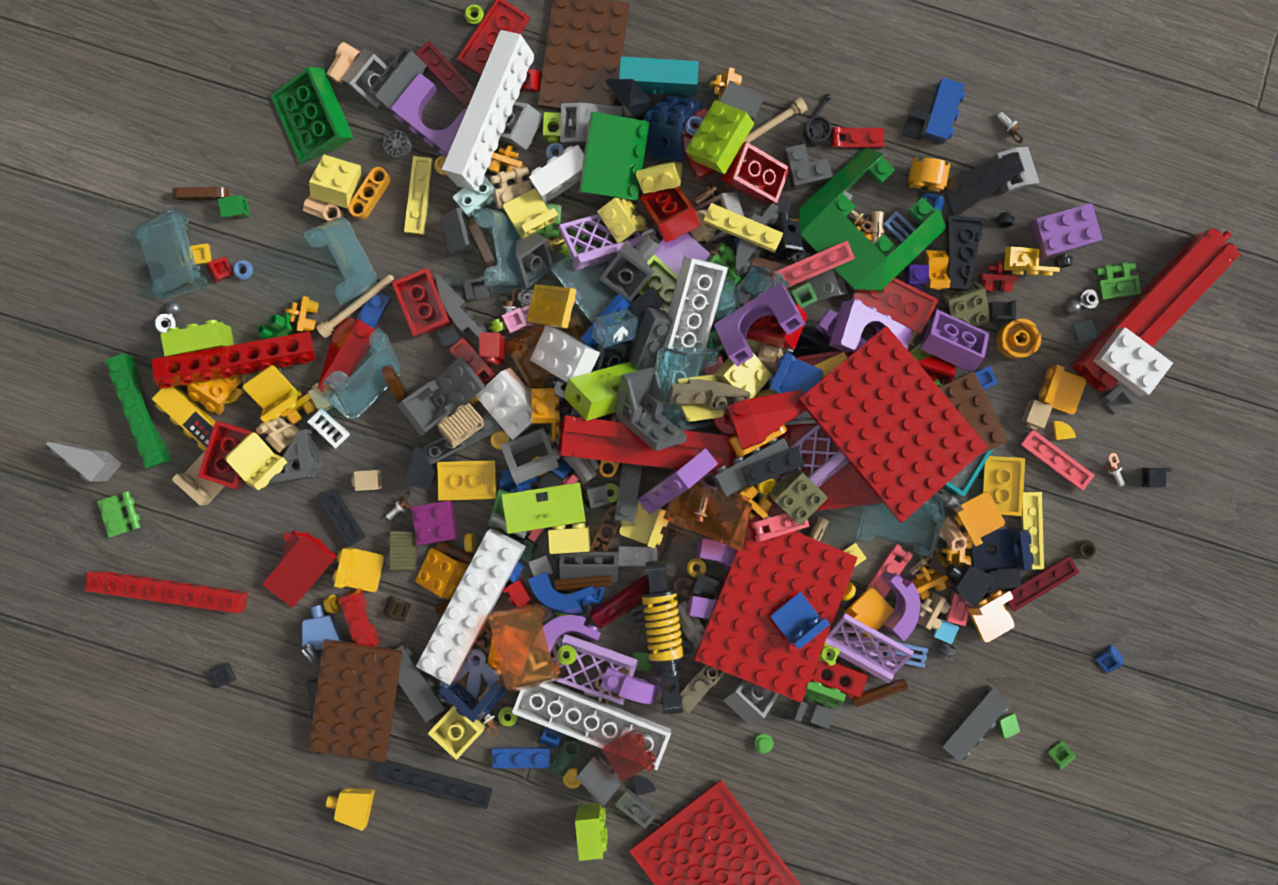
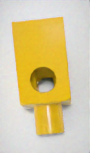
[326,788,375,831]

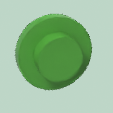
[754,733,774,753]

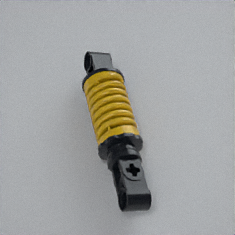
[641,560,685,715]

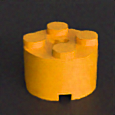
[908,157,950,192]
[996,319,1041,359]

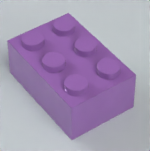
[1029,203,1103,259]
[920,310,989,372]

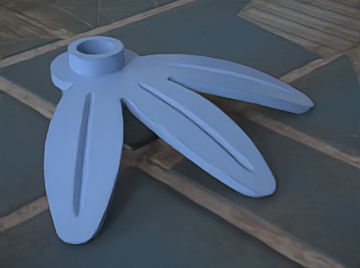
[439,649,505,698]

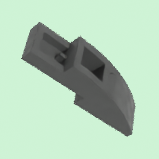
[735,203,779,277]
[436,274,488,339]
[423,413,502,465]

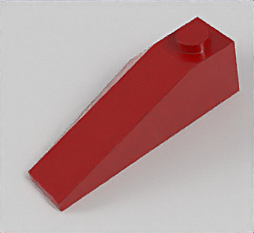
[318,317,377,399]
[727,390,805,450]

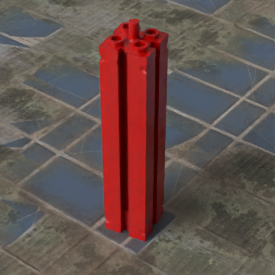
[1070,227,1241,392]
[557,415,750,474]

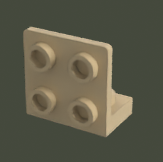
[172,452,225,506]

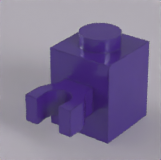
[905,265,929,292]

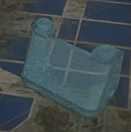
[135,208,208,299]
[473,208,524,293]
[303,217,377,305]
[549,243,632,325]
[323,328,401,418]
[656,347,719,431]
[856,497,945,557]

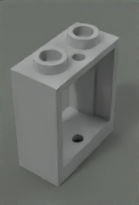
[500,428,560,484]

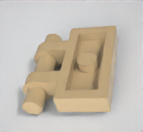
[491,167,532,209]
[256,415,300,453]

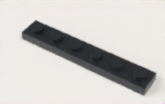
[375,760,493,809]

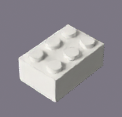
[529,145,584,203]
[530,325,600,382]
[1093,327,1173,396]
[476,368,534,440]

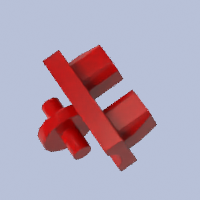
[978,260,1018,292]

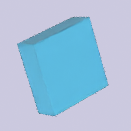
[933,618,959,644]

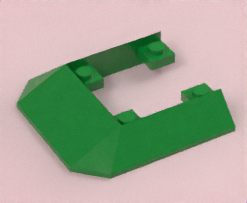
[799,148,946,291]

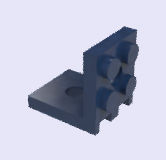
[645,95,702,163]
[970,527,1034,571]
[438,677,514,723]

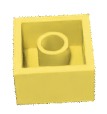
[309,155,362,209]
[715,352,772,399]
[548,523,590,554]
[428,705,486,760]

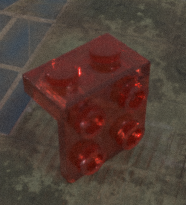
[603,728,657,781]

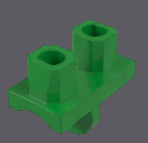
[258,313,293,339]

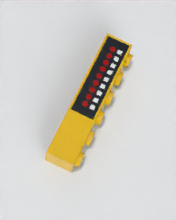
[152,386,215,452]

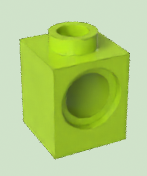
[543,112,561,143]

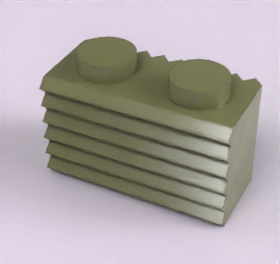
[387,531,416,570]

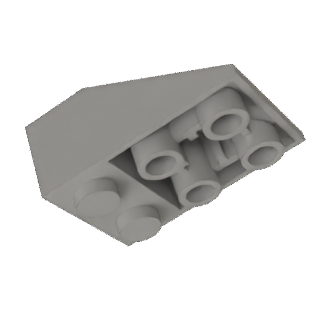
[560,103,623,148]
[46,442,122,482]

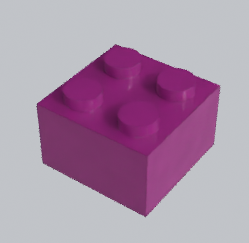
[411,500,459,545]

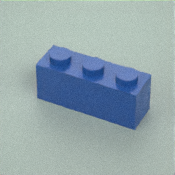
[923,78,965,144]

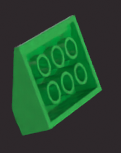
[270,66,354,164]
[579,111,649,200]

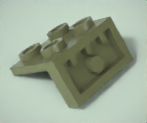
[940,280,990,327]
[768,468,828,525]

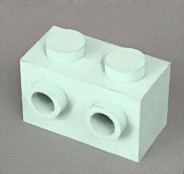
[453,176,495,218]

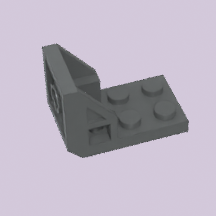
[398,356,486,436]
[614,367,687,451]
[248,429,322,487]

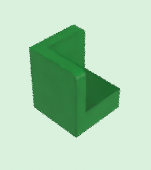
[218,195,250,218]

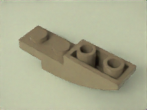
[667,379,751,410]
[680,664,725,713]

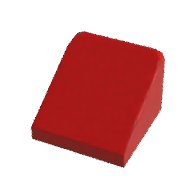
[520,69,542,92]
[206,256,234,284]

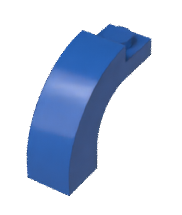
[528,572,598,614]

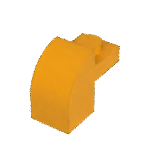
[924,250,950,290]

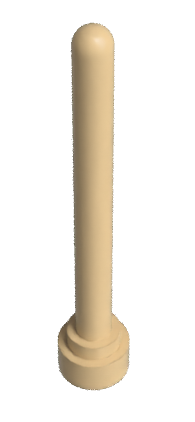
[744,97,808,143]
[316,275,394,338]

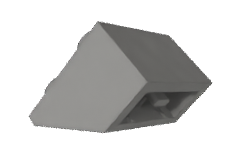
[991,147,1040,195]

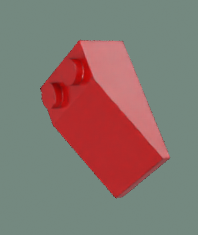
[747,299,808,350]

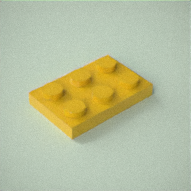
[526,284,576,328]
[983,456,1025,516]
[437,460,497,501]

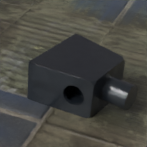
[767,212,803,260]
[946,562,995,608]

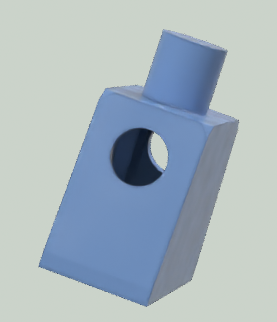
[302,605,343,650]

